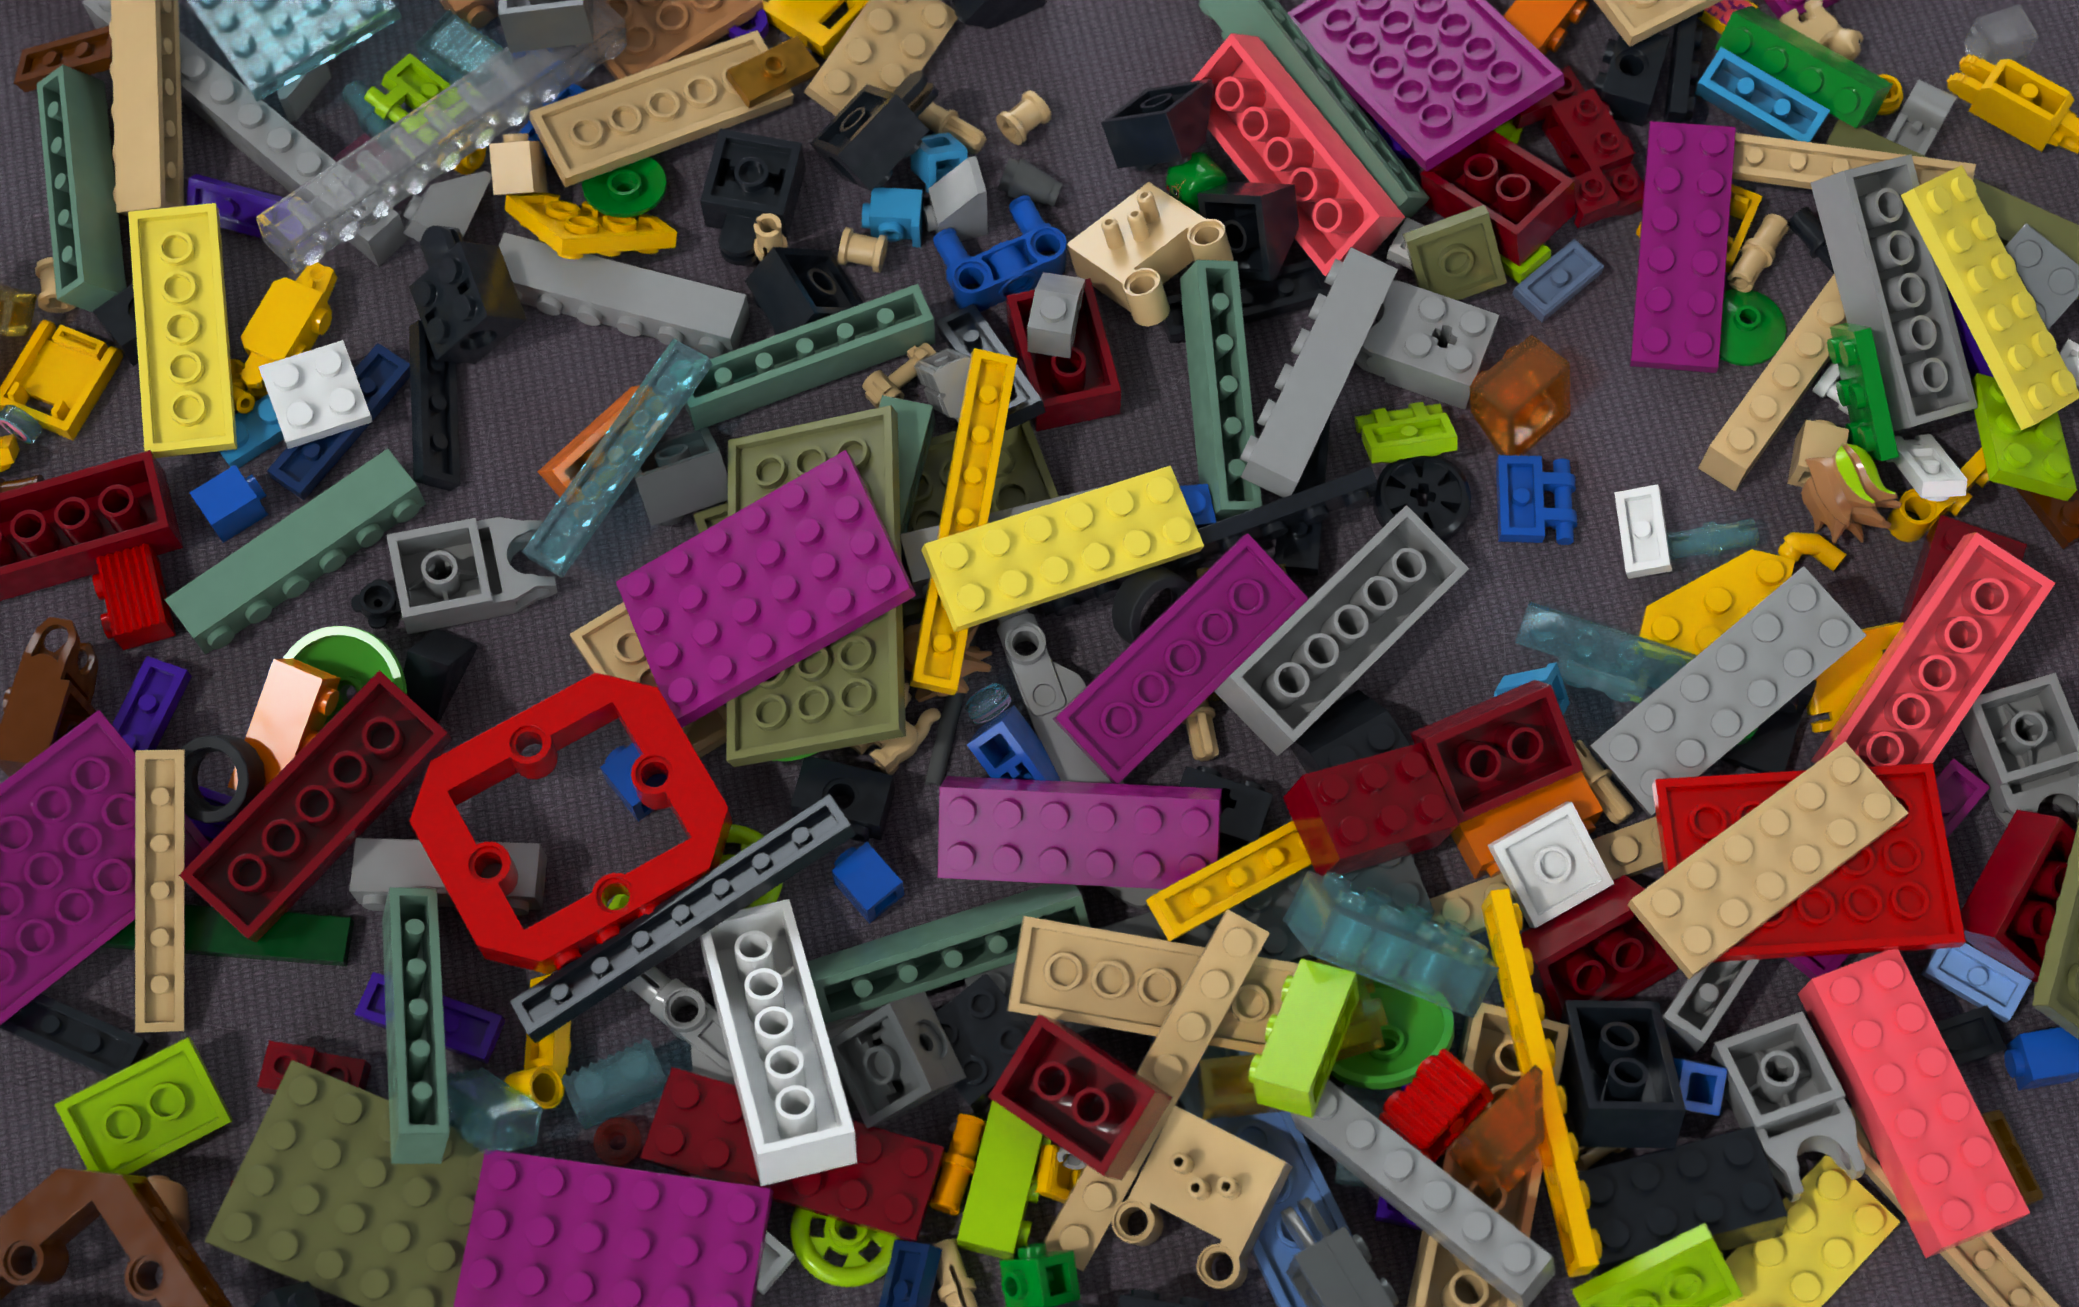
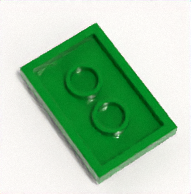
[1827,323,1899,461]

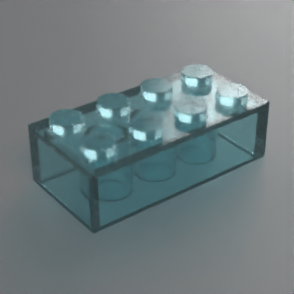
[1283,870,1499,1018]

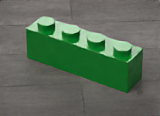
[1715,6,1893,129]

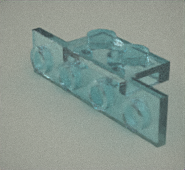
[1515,601,1697,704]

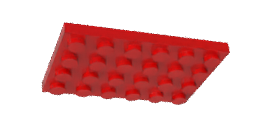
[1652,763,1966,962]

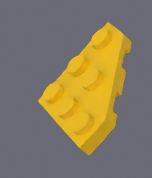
[505,192,677,259]
[1635,549,1795,665]

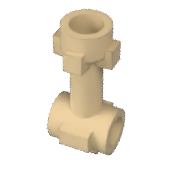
[862,342,936,408]

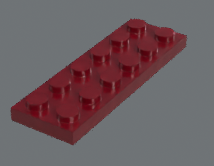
[640,1067,945,1243]

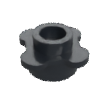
[351,579,401,629]

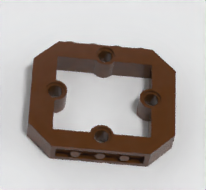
[0,1168,233,1307]

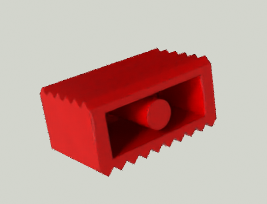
[92,544,176,651]
[1378,1048,1495,1163]

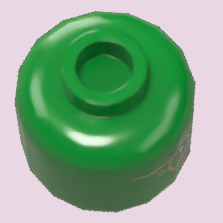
[1166,152,1228,214]

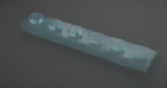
[522,339,713,578]

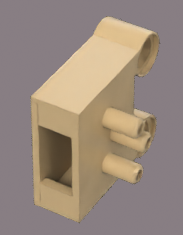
[1067,182,1234,326]
[1111,1105,1293,1291]

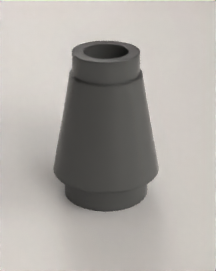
[998,158,1063,207]

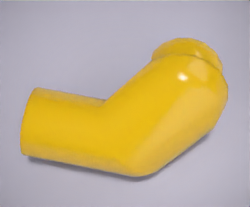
[231,359,255,414]
[1778,532,1847,572]

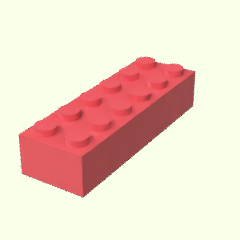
[1191,33,1406,276]
[1811,532,2055,767]
[1798,949,2030,1258]

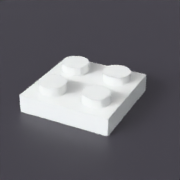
[259,340,372,449]
[1487,801,1614,928]

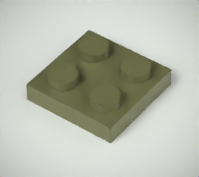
[1402,205,1507,300]

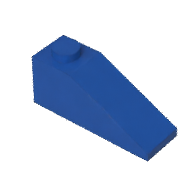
[966,705,1061,781]

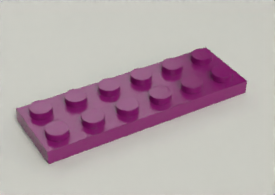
[1630,121,1736,373]
[1053,533,1309,784]

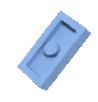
[1921,943,2032,1023]

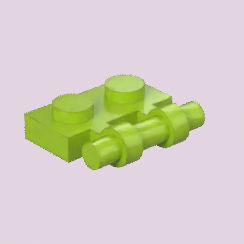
[364,53,475,151]
[1355,402,1458,464]

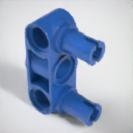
[933,195,1067,312]

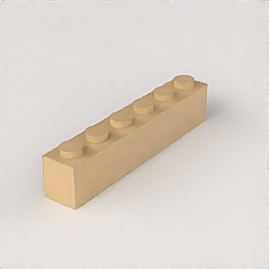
[109,0,184,216]
[1698,274,1847,491]

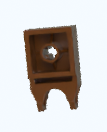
[0,617,98,777]

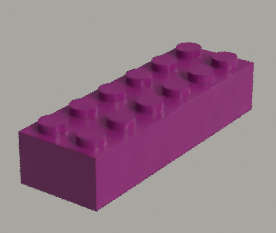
[938,776,1222,889]

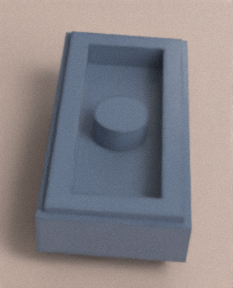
[1512,239,1604,323]

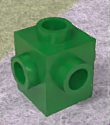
[999,1243,1081,1307]

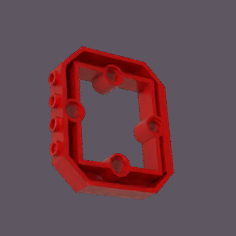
[409,672,732,974]

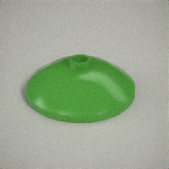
[283,626,407,727]
[1330,974,1455,1089]

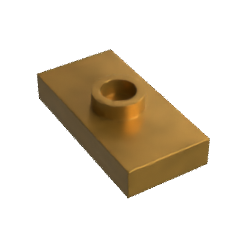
[727,36,820,109]
[1981,1110,2044,1205]

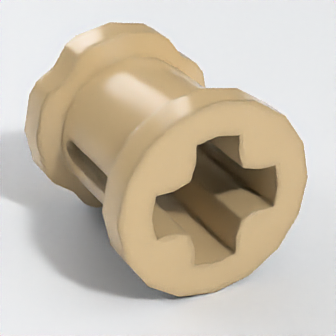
[996,90,1051,145]
[838,227,888,273]
[35,257,75,313]

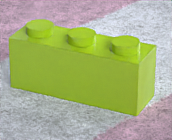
[1249,959,1359,1118]
[957,1100,1053,1259]

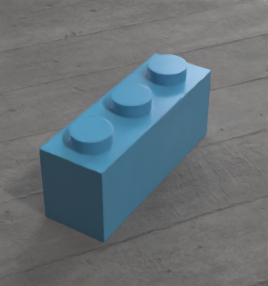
[1695,47,1830,143]

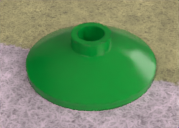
[582,156,667,217]
[1719,289,1786,366]

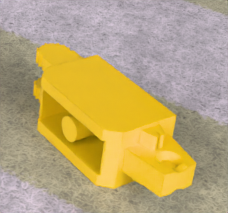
[1946,54,2079,154]
[240,261,337,401]

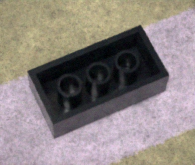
[1577,1126,1788,1277]

